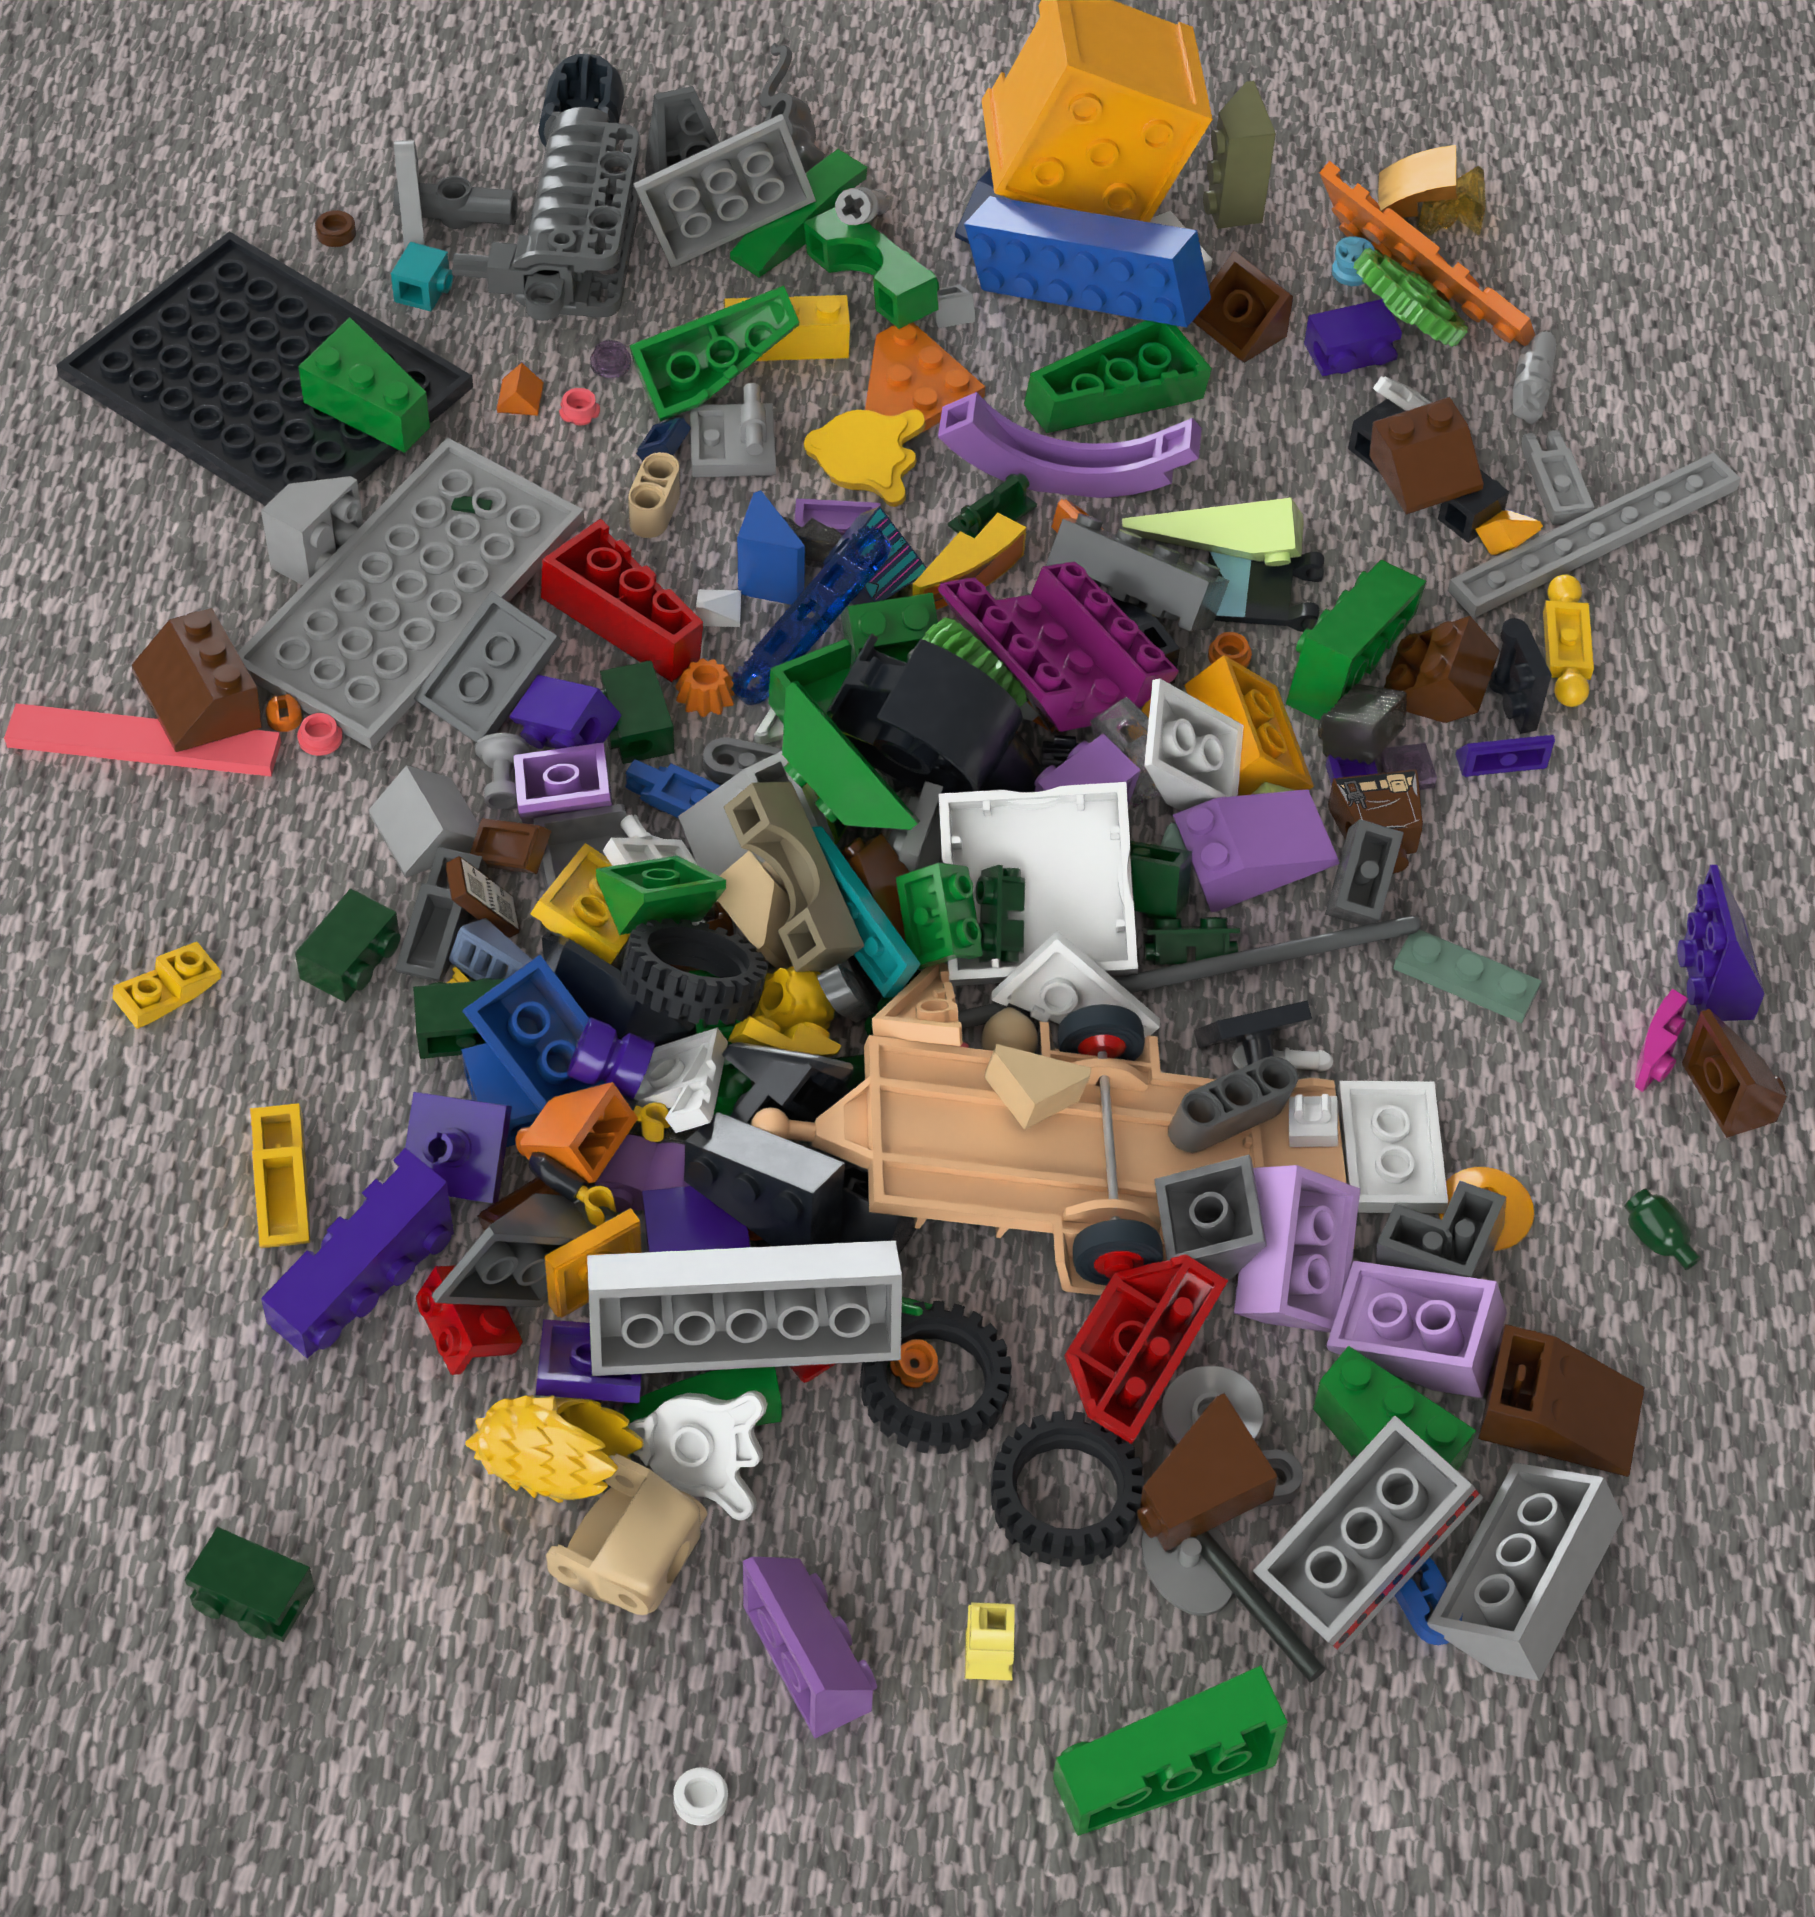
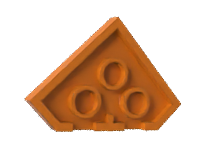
[865,323,986,435]

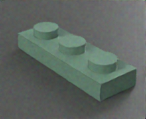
[1393,929,1542,1023]

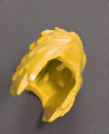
[465,1395,643,1503]

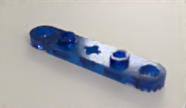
[731,526,891,705]

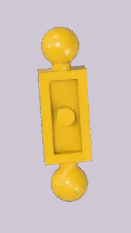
[1543,574,1594,707]

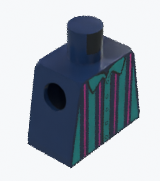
[822,506,927,610]

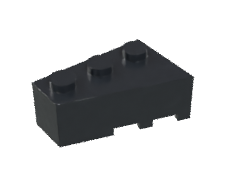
[684,1112,845,1246]

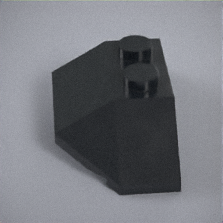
[542,932,696,1048]

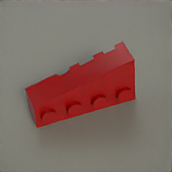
[541,518,703,682]

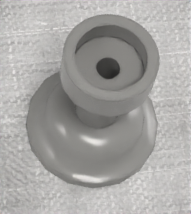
[475,733,529,809]

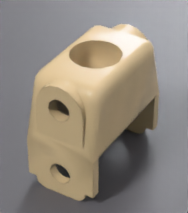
[546,1453,708,1615]

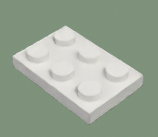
[1337,1081,1448,1213]

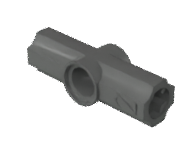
[393,176,518,229]

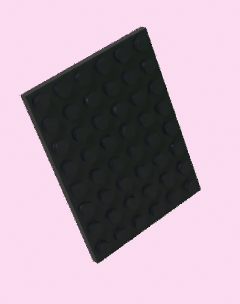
[56,231,473,506]

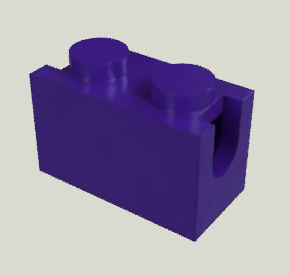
[1304,299,1402,376]
[509,675,622,749]

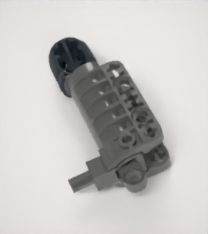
[452,54,640,321]

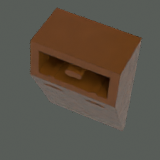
[1478,1324,1645,1477]

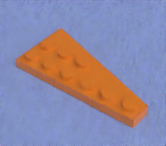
[1319,161,1535,346]

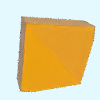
[1475,510,1543,555]

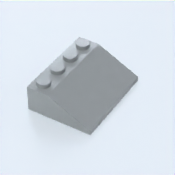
[633,114,816,268]

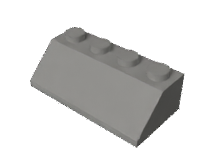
[1427,1462,1623,1681]

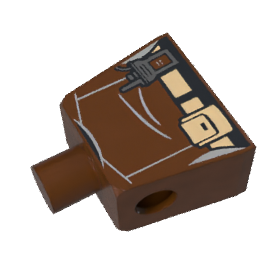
[1328,769,1423,874]

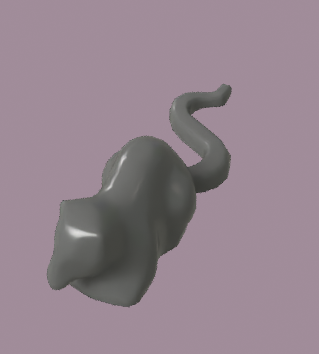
[760,43,825,173]

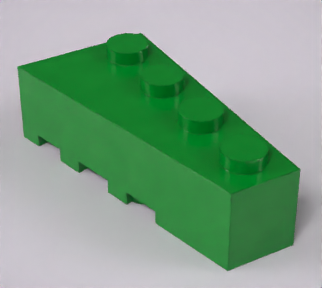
[1024,320,1212,433]

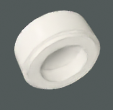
[673,1767,728,1826]

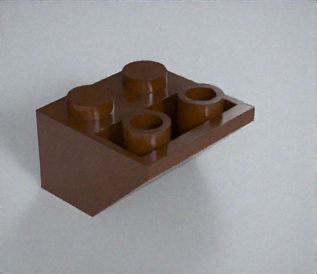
[1379,616,1500,723]

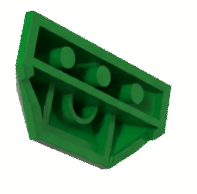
[782,681,920,830]

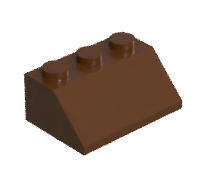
[131,608,262,752]

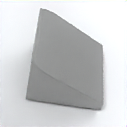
[931,285,976,328]

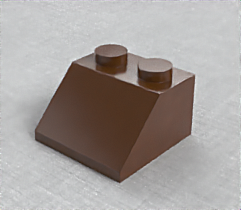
[1370,397,1484,515]

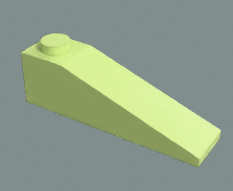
[1122,498,1304,566]

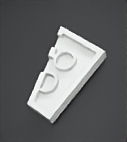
[991,931,1160,1038]

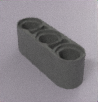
[1168,1056,1298,1153]

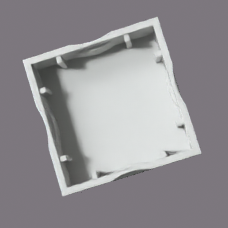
[938,782,1138,986]

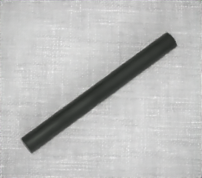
[1194,1531,1325,1682]

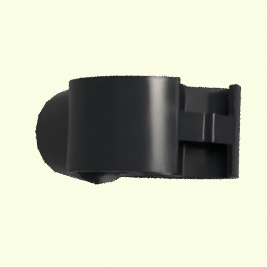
[826,633,1042,794]

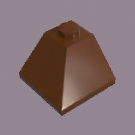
[1682,1009,1787,1138]

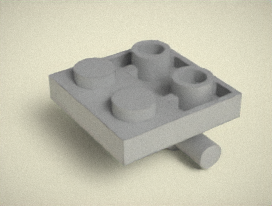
[690,383,776,477]

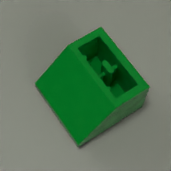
[840,593,938,667]

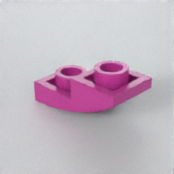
[1635,989,1688,1092]

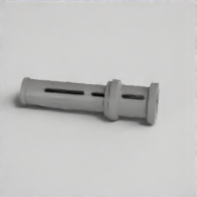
[835,187,891,225]

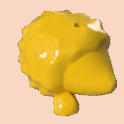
[747,966,834,1034]

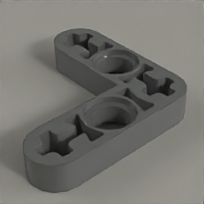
[817,957,878,1022]

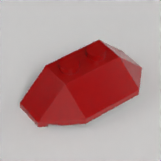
[1064,1254,1228,1444]

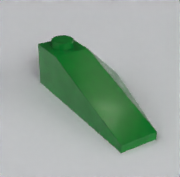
[629,285,800,422]

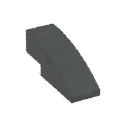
[395,847,488,982]

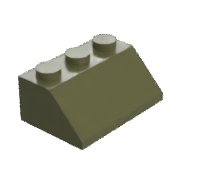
[1203,80,1276,229]

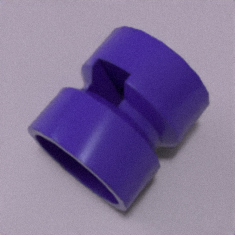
[567,1017,655,1098]

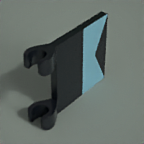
[1208,551,1324,632]

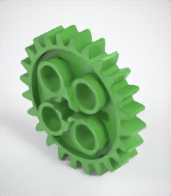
[1353,248,1468,347]

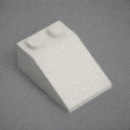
[1144,678,1244,811]

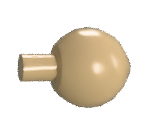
[981,1007,1038,1053]

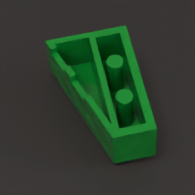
[298,317,430,453]
[1313,1346,1476,1471]

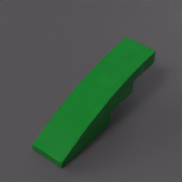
[730,149,867,278]

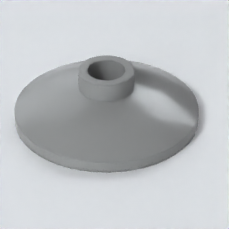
[1162,1365,1264,1444]

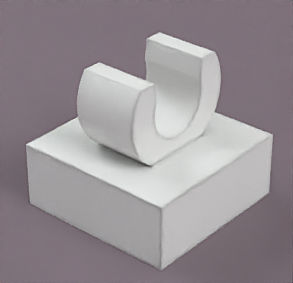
[1289,1094,1338,1147]

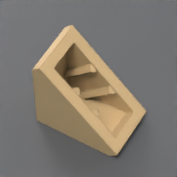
[985,1044,1091,1130]

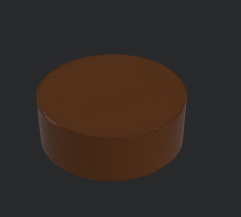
[315,210,356,247]

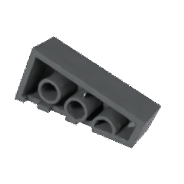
[1046,513,1230,632]

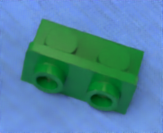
[896,863,983,969]

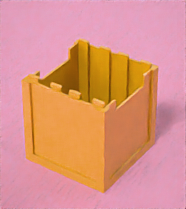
[981,0,1213,222]

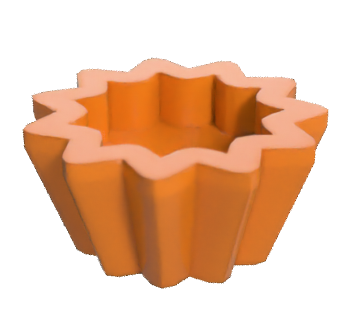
[675,658,738,717]

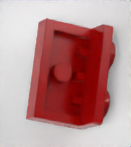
[416,1265,523,1375]

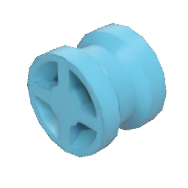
[1332,236,1375,286]

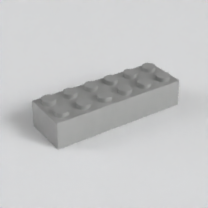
[587,1240,902,1376]

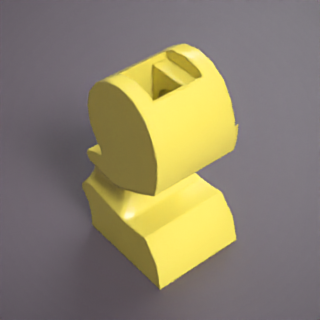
[964,1602,1015,1681]

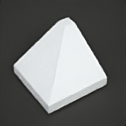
[696,589,741,627]

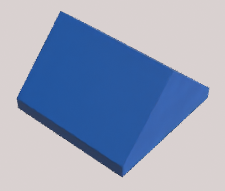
[737,490,805,606]

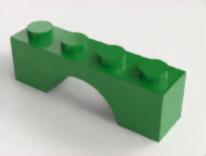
[804,208,939,329]

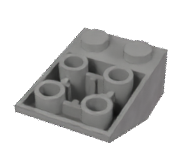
[678,751,835,876]

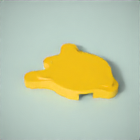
[804,409,926,507]

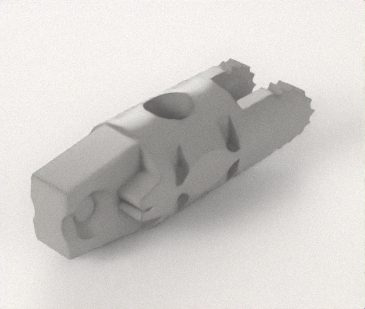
[1513,331,1557,425]

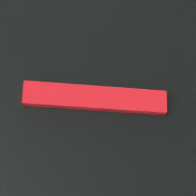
[4,703,281,777]

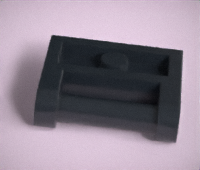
[1488,618,1552,734]

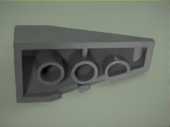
[645,86,720,177]

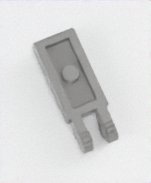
[1521,430,1595,525]

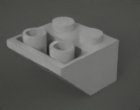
[261,476,363,585]

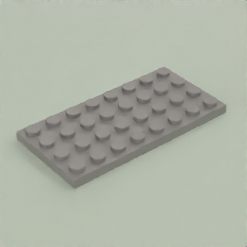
[238,437,585,749]

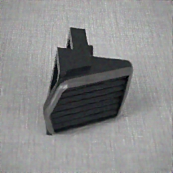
[721,1042,853,1141]

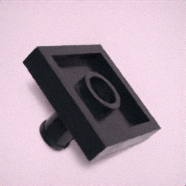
[1194,1000,1312,1065]

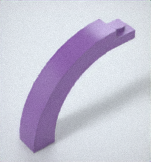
[938,392,1202,498]

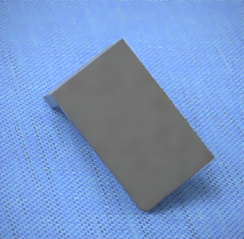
[533,804,628,892]

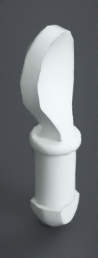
[1232,1045,1333,1072]

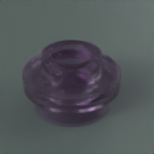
[590,340,631,378]

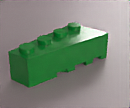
[1286,560,1426,727]
[1053,1665,1288,1836]

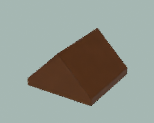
[1192,250,1293,363]

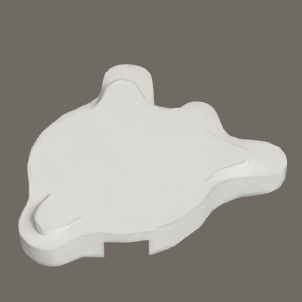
[627,1390,767,1520]

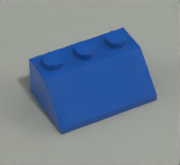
[462,955,604,1112]

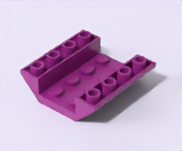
[938,561,1179,732]

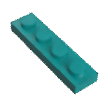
[812,826,921,998]

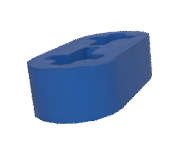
[1394,1557,1463,1645]

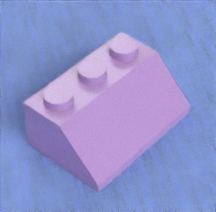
[1234,1165,1360,1332]

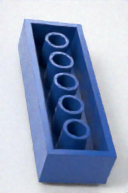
[964,196,1211,328]

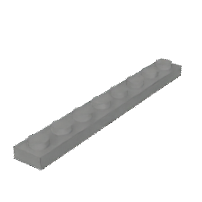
[1448,453,1741,618]

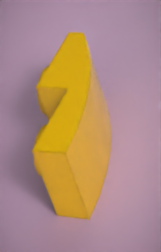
[112,942,222,1029]
[728,1016,841,1058]

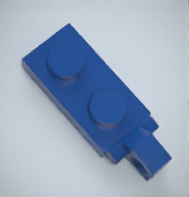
[625,759,721,819]

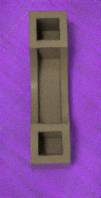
[723,782,865,972]

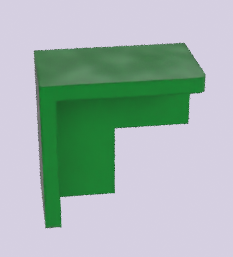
[768,639,852,724]

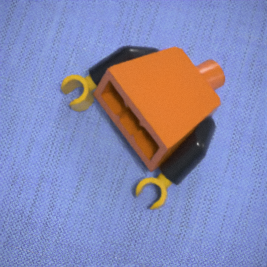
[515,1082,670,1226]

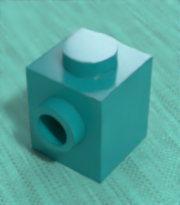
[391,242,453,312]

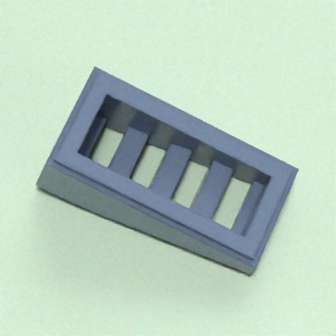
[449,918,532,980]

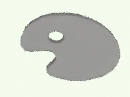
[1141,1529,1234,1616]

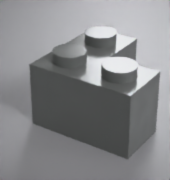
[1376,1181,1506,1279]

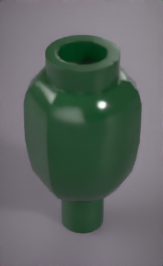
[1624,1188,1701,1270]

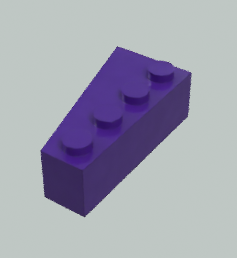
[261,1147,454,1358]

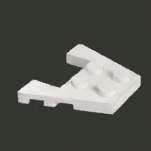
[634,1027,728,1133]

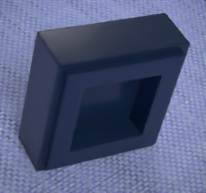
[636,417,691,462]

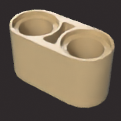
[628,452,680,538]

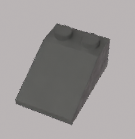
[431,1193,591,1307]

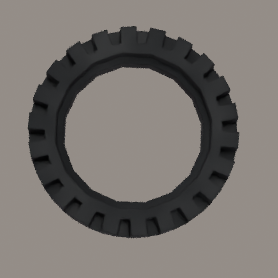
[620,918,768,1025]
[860,1301,1012,1454]
[991,1411,1144,1567]

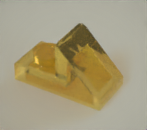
[1418,166,1486,236]

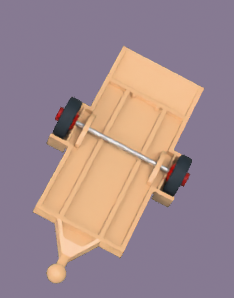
[751,1004,1355,1296]

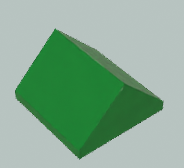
[596,856,726,935]

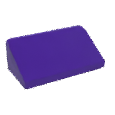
[1455,735,1555,777]

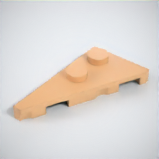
[872,963,963,1046]

